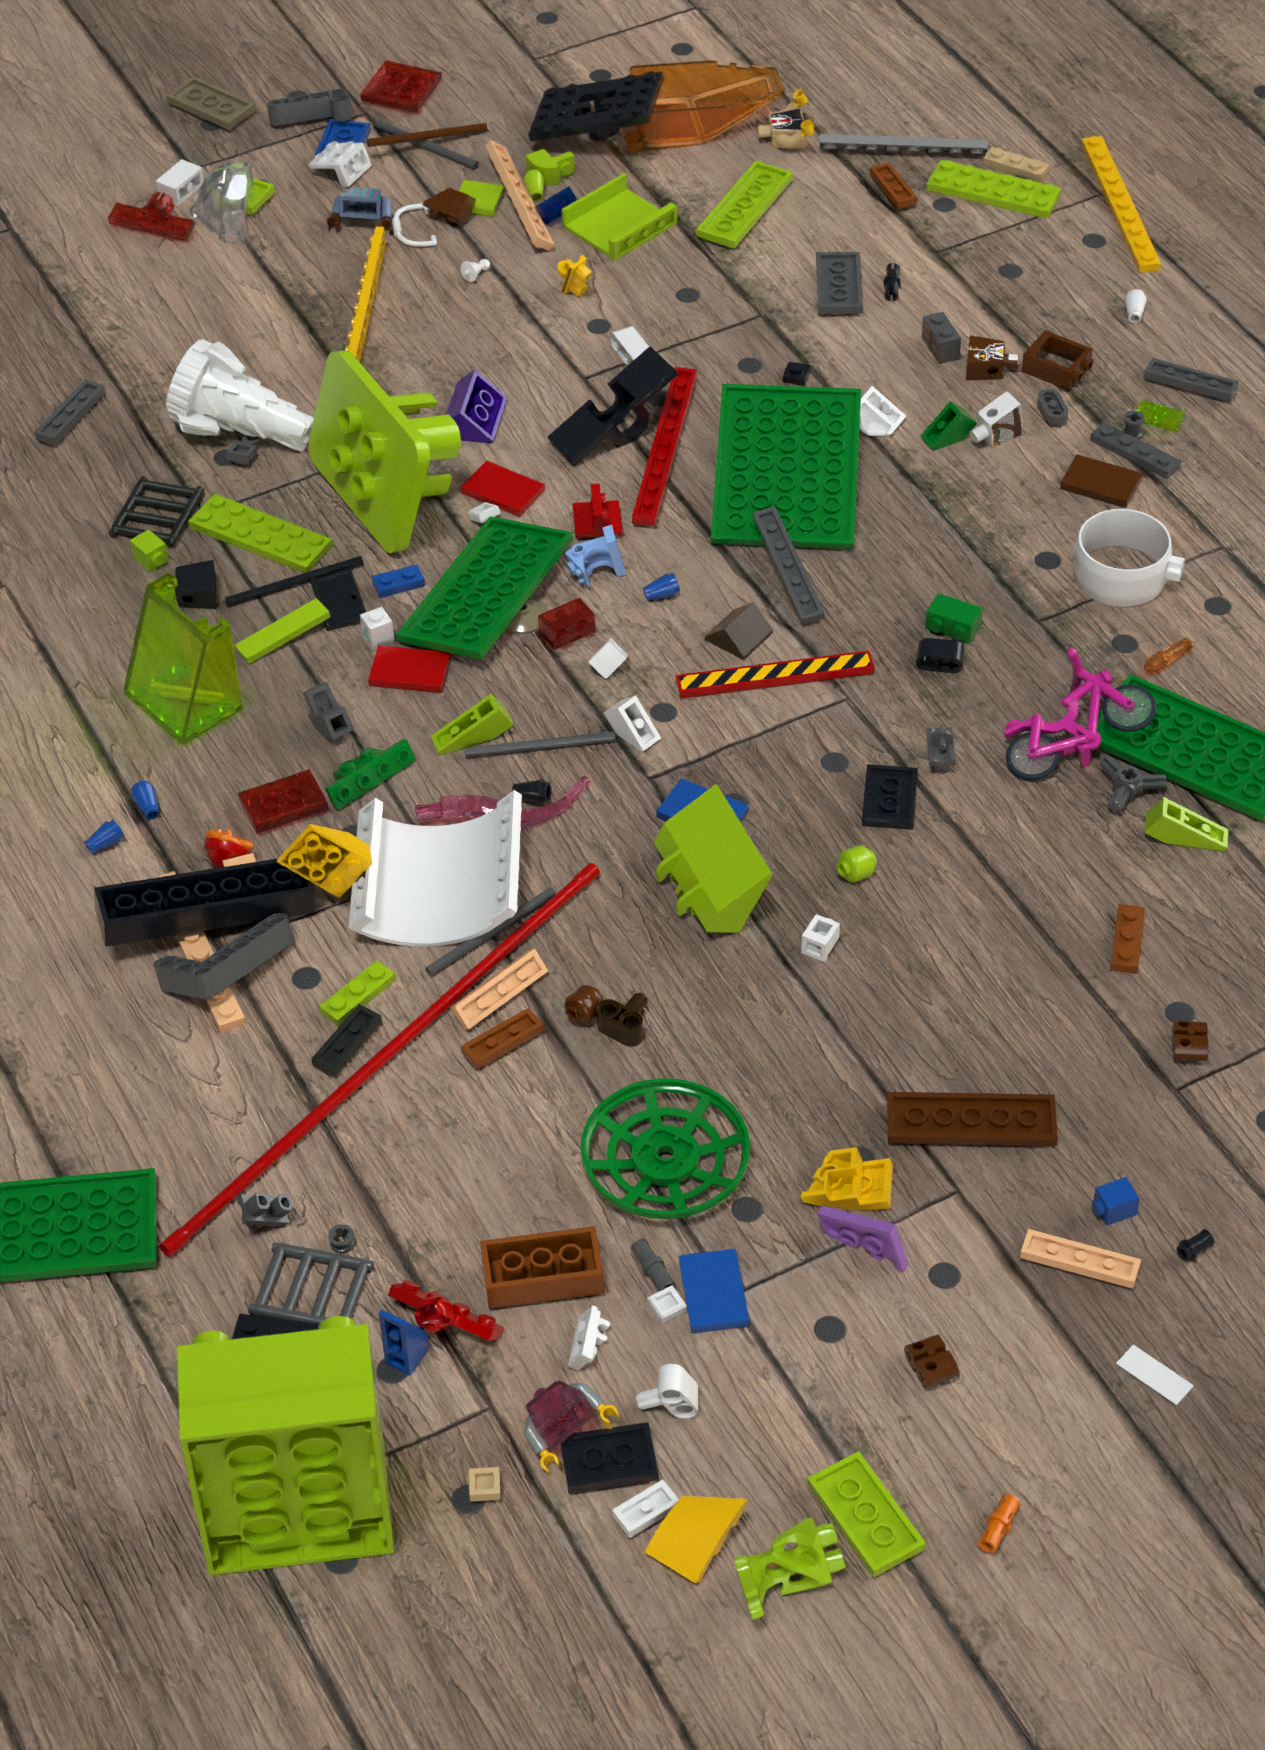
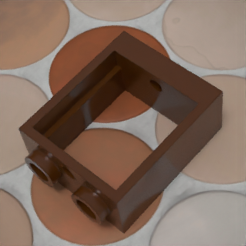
[1022,330,1094,391]

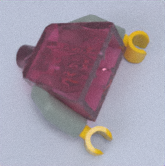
[524,1380,620,1475]

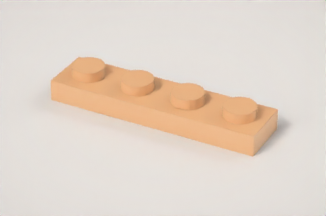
[450,949,548,1030]
[1020,1229,1141,1289]

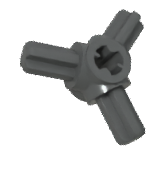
[1100,755,1166,812]

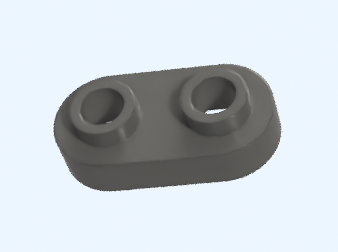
[1037,389,1068,425]

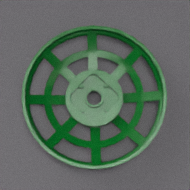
[581,1078,750,1219]

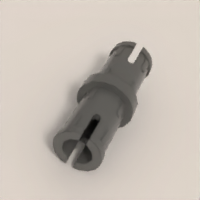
[630,1238,676,1291]

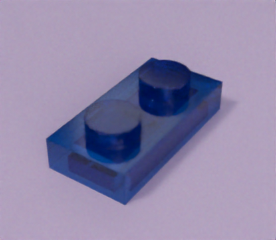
[535,186,577,225]

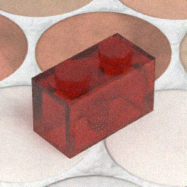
[538,597,596,650]

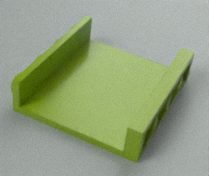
[562,173,677,261]

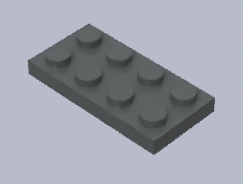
[816,252,863,315]

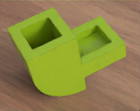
[525,149,575,185]

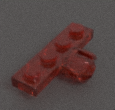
[108,192,195,242]

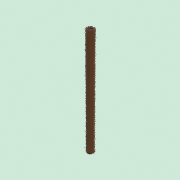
[367,123,487,147]

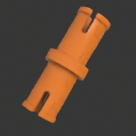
[978,1494,1020,1553]

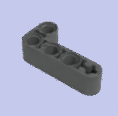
[267,89,352,125]

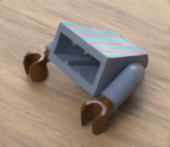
[326,188,392,235]

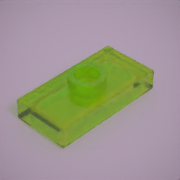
[1136,400,1186,432]

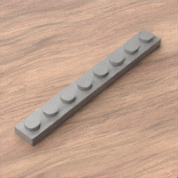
[819,134,988,155]

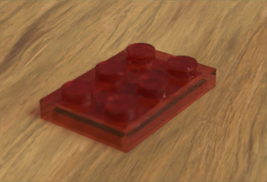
[238,769,329,834]

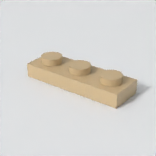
[983,147,1050,182]

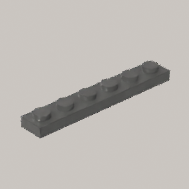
[753,506,825,625]

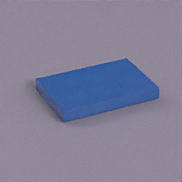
[314,119,371,157]
[656,778,749,822]
[679,1249,749,1333]

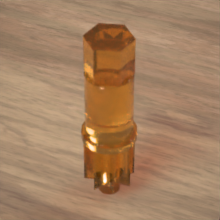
[1144,637,1193,673]

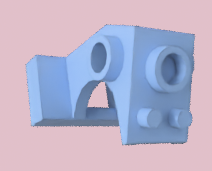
[565,525,626,587]

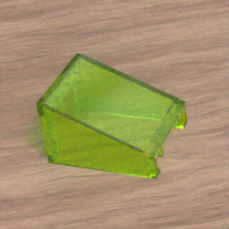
[123,572,243,746]

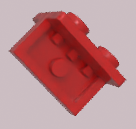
[572,484,622,538]

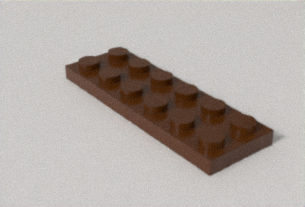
[887,1092,1058,1146]

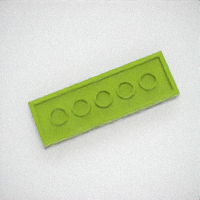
[696,160,793,248]
[926,160,1062,219]
[188,494,333,573]

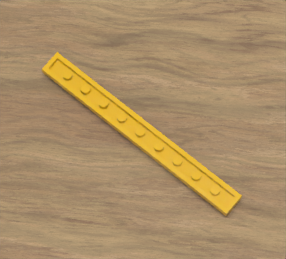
[1081,136,1161,273]
[345,227,386,362]

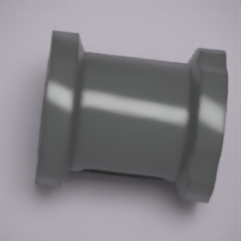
[1122,411,1145,440]

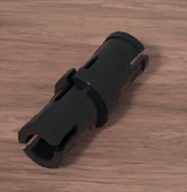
[883,263,901,301]

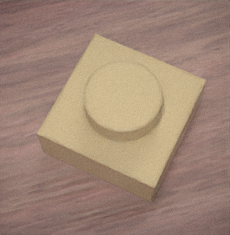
[469,1467,501,1502]

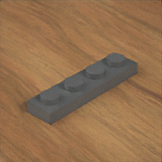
[1144,358,1239,402]
[34,379,106,446]
[1090,422,1181,479]

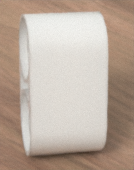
[636,1364,698,1419]

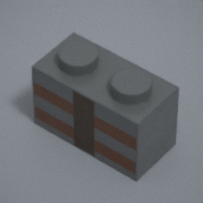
[921,312,961,364]

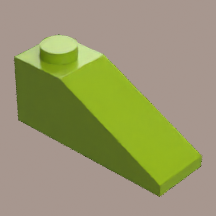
[431,694,514,755]
[1144,797,1228,851]

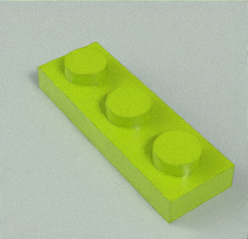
[319,960,396,1027]

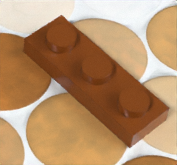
[870,162,917,209]
[1110,904,1145,974]
[461,1008,544,1070]

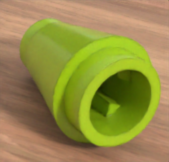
[523,169,544,202]

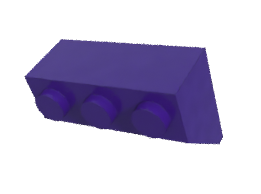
[446,369,508,444]

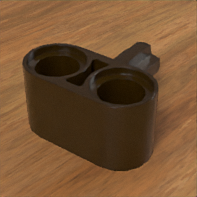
[596,992,648,1047]

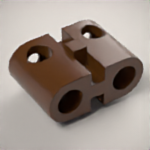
[1172,1020,1209,1061]
[904,1334,959,1387]

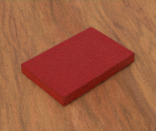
[461,460,545,517]
[368,645,451,693]

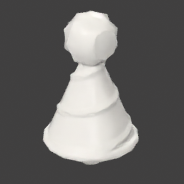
[460,259,490,282]

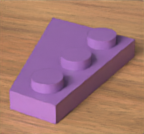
[817,1206,909,1272]

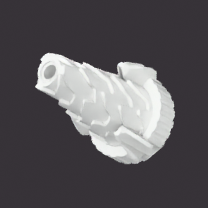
[166,339,314,452]

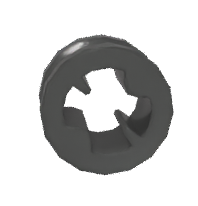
[328,1224,355,1254]

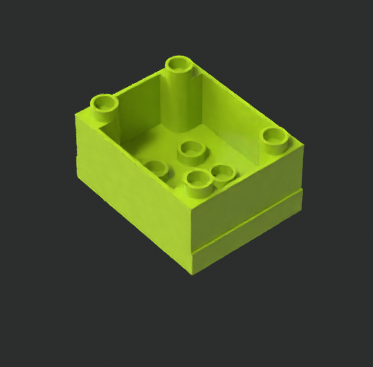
[177,1316,394,1576]

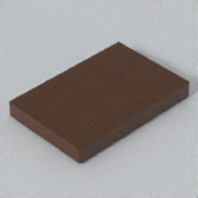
[1060,454,1143,508]

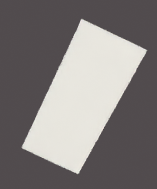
[1116,1345,1194,1405]

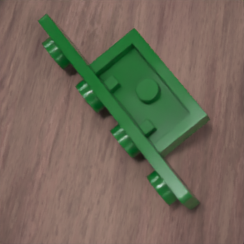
[326,739,416,810]

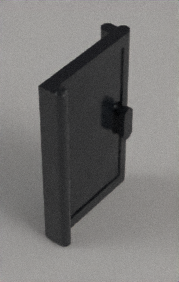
[309,568,366,631]

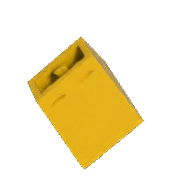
[277,824,372,898]

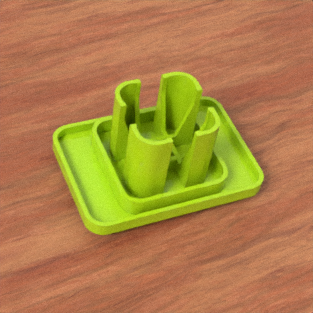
[308,350,461,553]

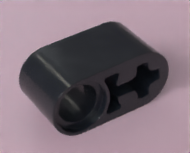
[916,638,965,673]

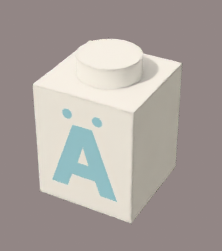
[360,607,394,651]

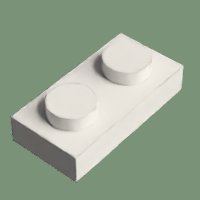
[612,1480,679,1538]

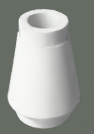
[1124,289,1147,323]

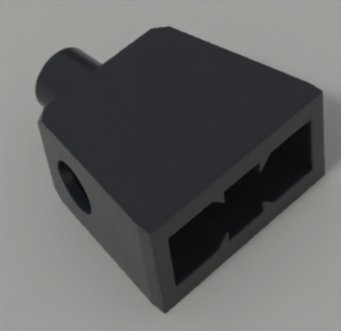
[161,560,217,609]

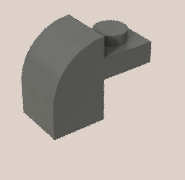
[303,682,354,740]

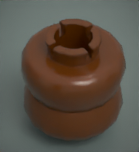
[564,985,603,1024]

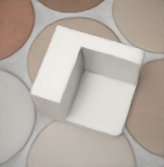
[588,637,628,678]

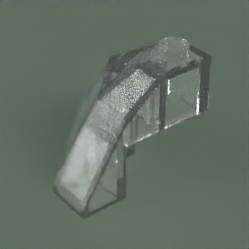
[189,161,254,244]

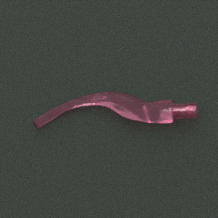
[415,776,590,827]

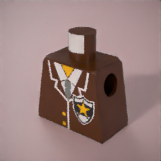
[966,335,1018,381]

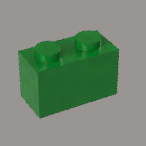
[925,593,983,643]

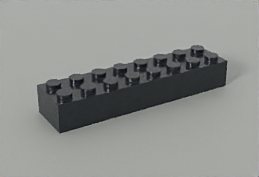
[94,858,315,947]

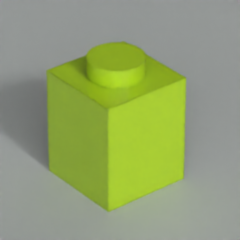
[129,529,168,572]

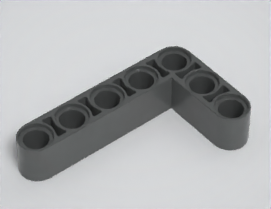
[153,913,294,999]

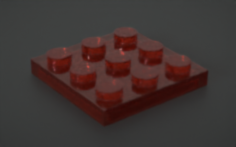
[361,60,442,113]

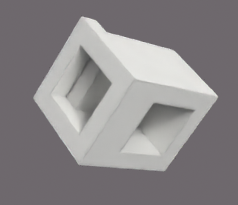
[801,914,840,962]

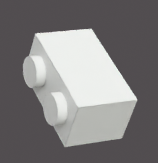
[156,159,204,206]

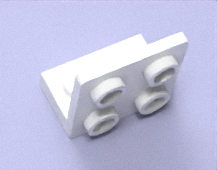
[309,141,372,187]

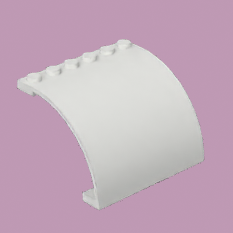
[348,790,522,946]

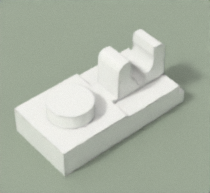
[568,1305,610,1371]

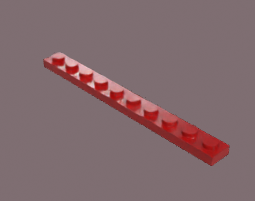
[632,367,697,526]

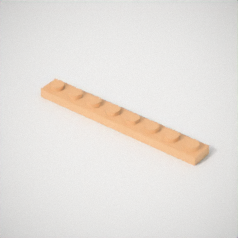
[485,140,554,252]
[155,871,246,1032]

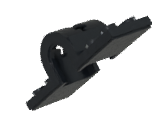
[547,346,679,466]

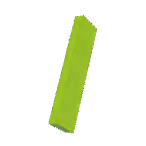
[234,598,330,665]

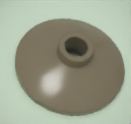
[506,599,547,634]

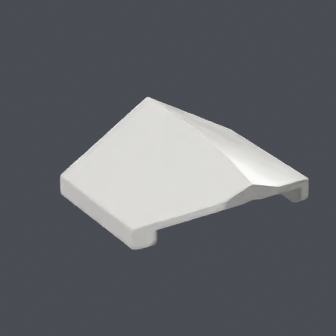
[860,386,906,436]

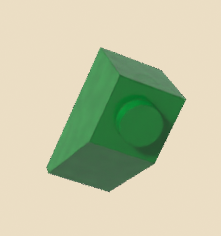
[920,401,977,450]

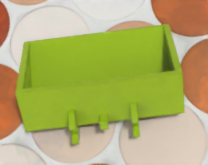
[654,784,773,933]

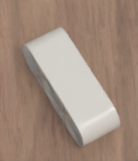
[610,326,649,366]

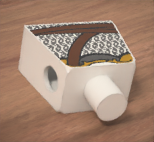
[970,392,1024,447]

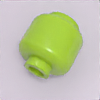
[836,845,877,883]

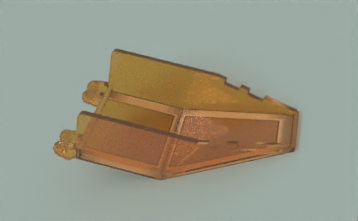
[624,60,785,153]

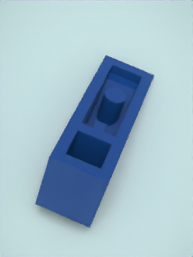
[379,1310,429,1376]

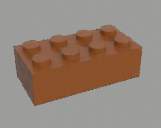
[480,1226,604,1308]

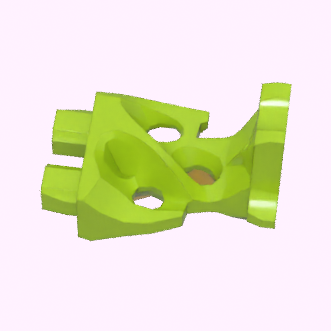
[734,1518,846,1620]

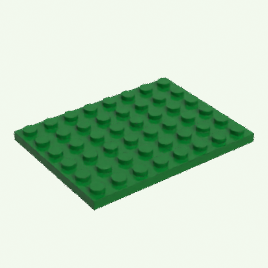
[711,384,861,549]

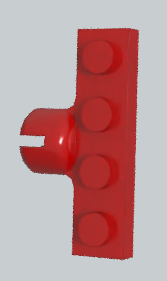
[388,1280,504,1341]

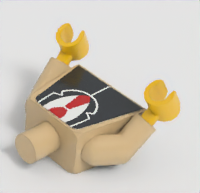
[757,89,814,149]

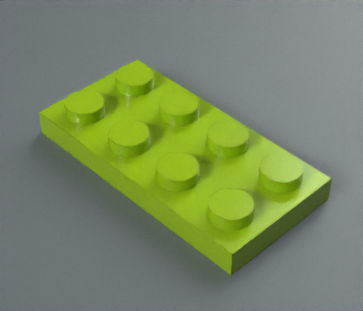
[807,1451,926,1578]

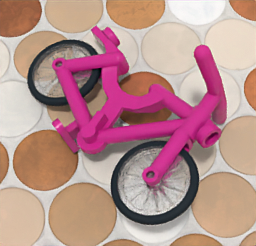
[1003,648,1157,780]

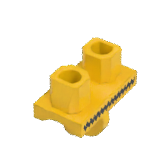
[557,255,592,297]

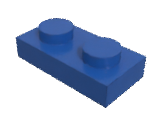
[372,564,425,598]

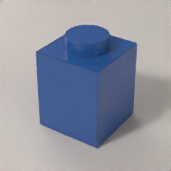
[1092,1177,1140,1226]

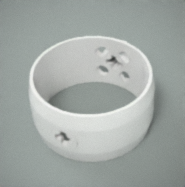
[1073,509,1185,607]

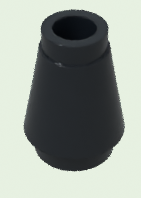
[512,779,552,805]

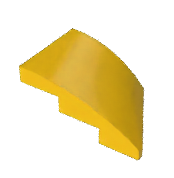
[801,1147,893,1210]
[645,1495,748,1583]

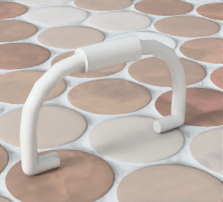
[392,204,437,247]

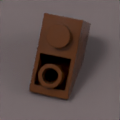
[423,188,476,224]

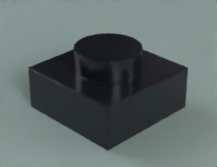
[783,361,810,386]

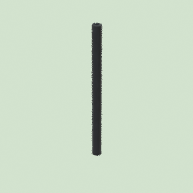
[225,556,363,606]

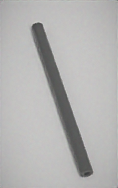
[375,120,479,169]
[465,731,616,758]
[425,888,555,976]

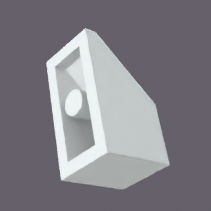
[604,696,661,752]

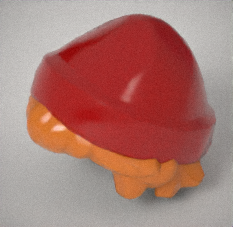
[204,828,253,868]

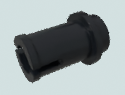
[1177,1229,1215,1261]

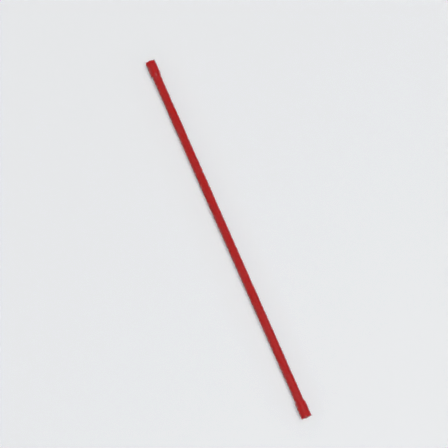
[159,863,600,1258]

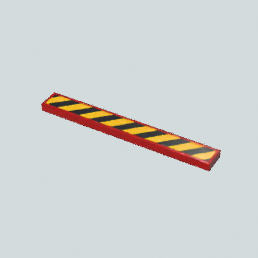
[676,651,875,698]

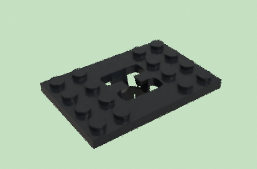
[528,71,664,142]

